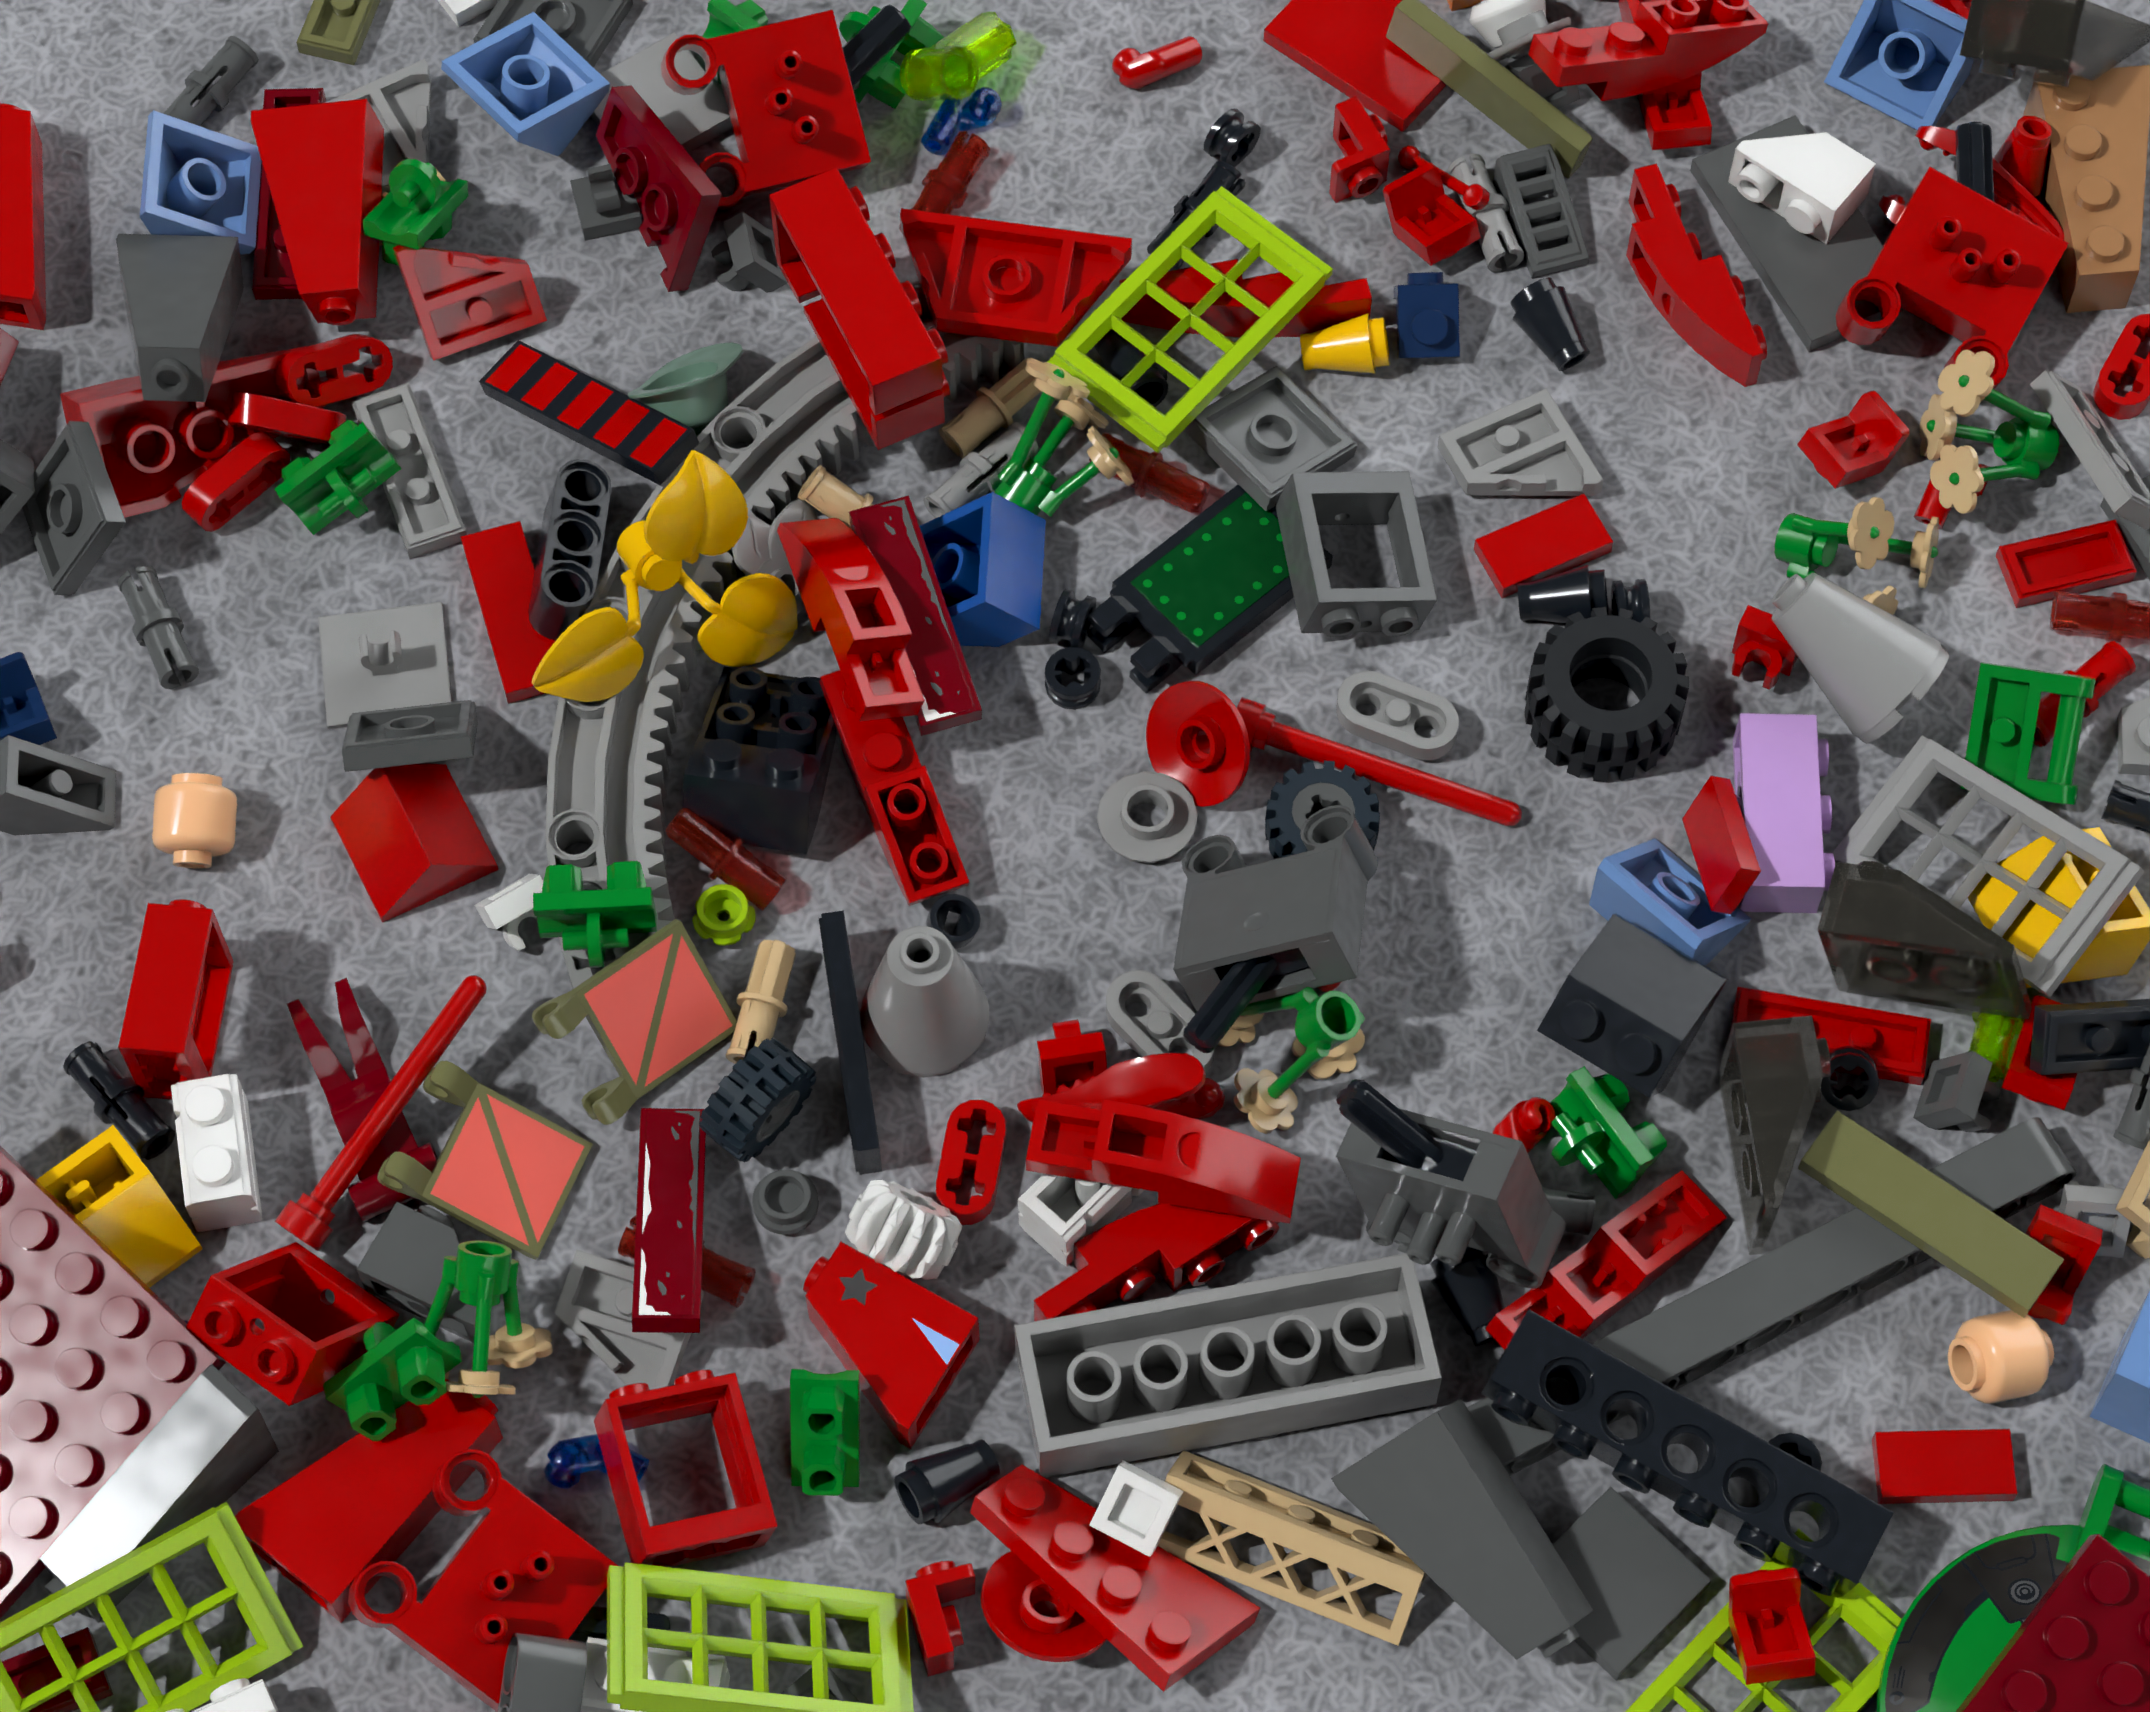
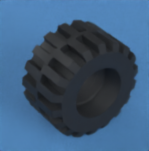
[1524,607,1689,782]

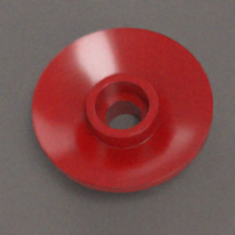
[1146,681,1250,807]
[981,1551,1107,1662]

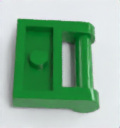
[1961,662,2096,805]

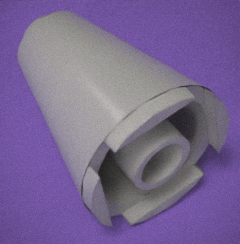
[1771,572,1949,744]
[860,926,990,1078]

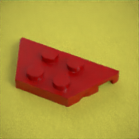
[900,208,1132,347]

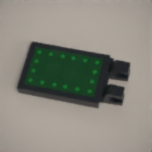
[1088,485,1333,693]

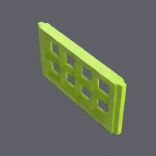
[1047,186,1333,453]
[0,1502,303,1712]
[1625,1528,1901,1712]
[607,1562,914,1712]

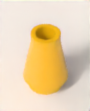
[1300,313,1390,374]

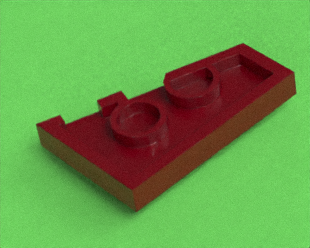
[596,85,722,292]

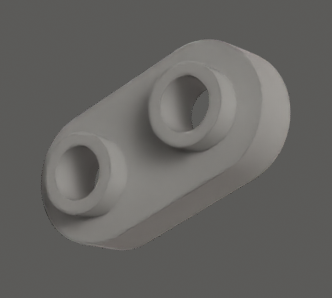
[1336,671,1459,760]
[1106,970,1214,1074]

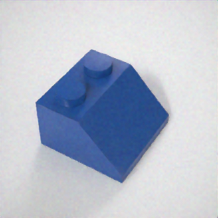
[919,492,1046,647]

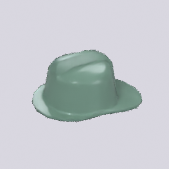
[628,342,744,437]

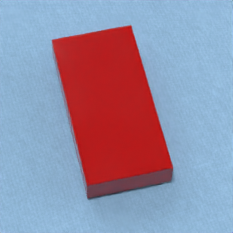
[1474,493,1613,599]
[1996,519,2137,608]
[1682,775,1761,914]
[1872,1429,2017,1504]

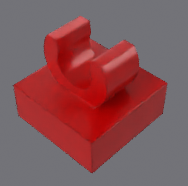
[1731,605,1798,689]
[1037,1019,1107,1095]

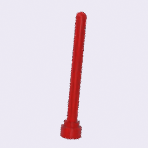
[1237,697,1522,826]
[274,975,487,1251]

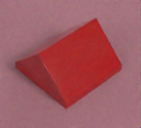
[330,764,499,923]

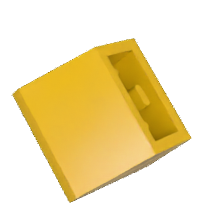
[1968,827,2150,989]
[36,1125,203,1288]

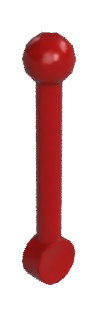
[1398,145,1490,211]

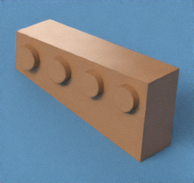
[2023,65,2150,313]

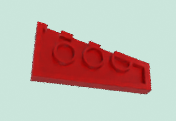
[970,1464,1260,1692]

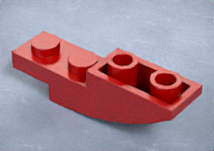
[1528,0,1769,101]
[1626,163,1767,387]
[777,518,925,721]
[820,670,970,906]
[1026,1099,1301,1224]
[1034,1203,1280,1321]

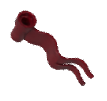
[287,978,438,1222]

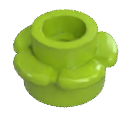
[692,884,756,946]

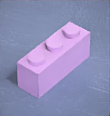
[1733,713,1835,913]

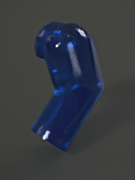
[921,87,1002,155]
[544,1434,649,1489]

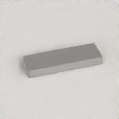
[2030,370,2150,530]
[351,382,467,559]

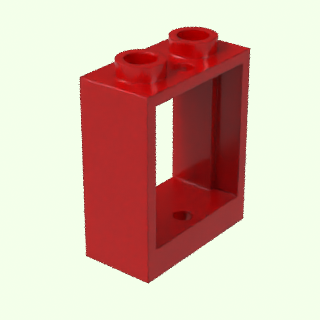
[118,899,234,1100]
[186,1242,400,1406]
[593,1370,778,1567]

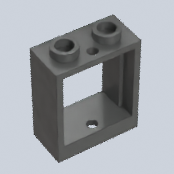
[1275,471,1437,638]

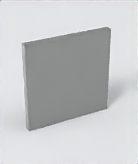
[318,602,452,729]

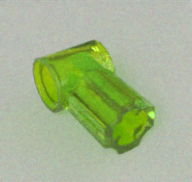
[900,12,1017,101]

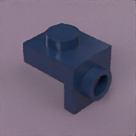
[1393,272,1460,358]
[0,652,57,745]

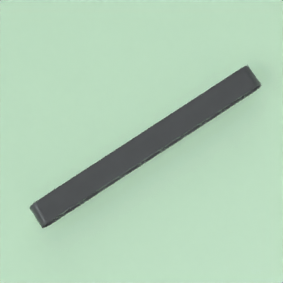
[1467,1117,2076,1476]

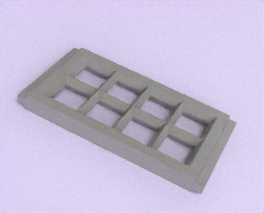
[1833,735,2144,997]

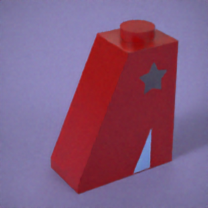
[803,1242,980,1449]

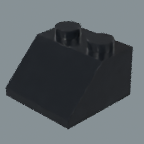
[1537,913,1728,1098]

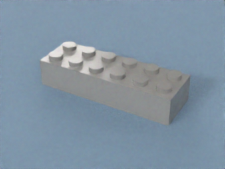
[1014,1253,1442,1477]

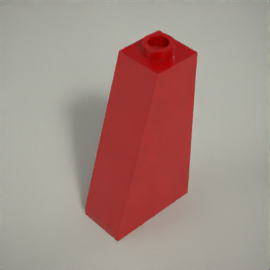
[250,99,384,325]
[0,104,46,330]
[235,1378,503,1623]

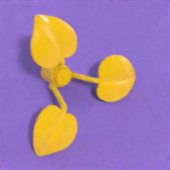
[531,450,798,702]

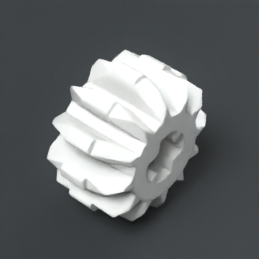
[845,1180,963,1280]

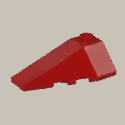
[60,346,326,518]

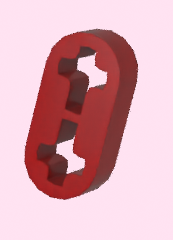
[2093,314,2150,420]
[276,334,393,407]
[228,392,347,446]
[182,431,290,532]
[936,1100,1006,1225]

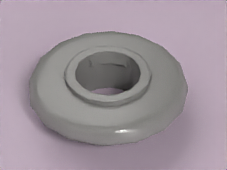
[1488,10,1571,61]
[1097,771,1198,863]

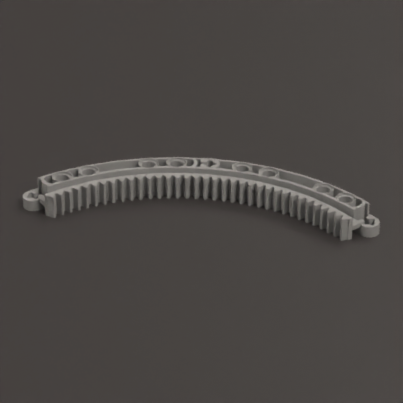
[545,280,1024,989]

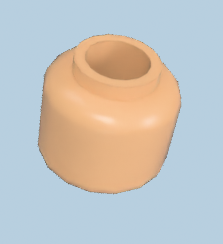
[152,773,237,869]
[1948,1310,2054,1404]

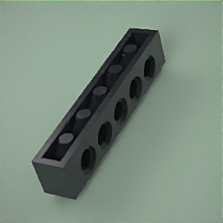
[1481,1309,1894,1596]

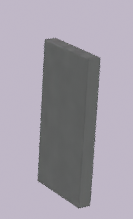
[1690,115,1905,352]

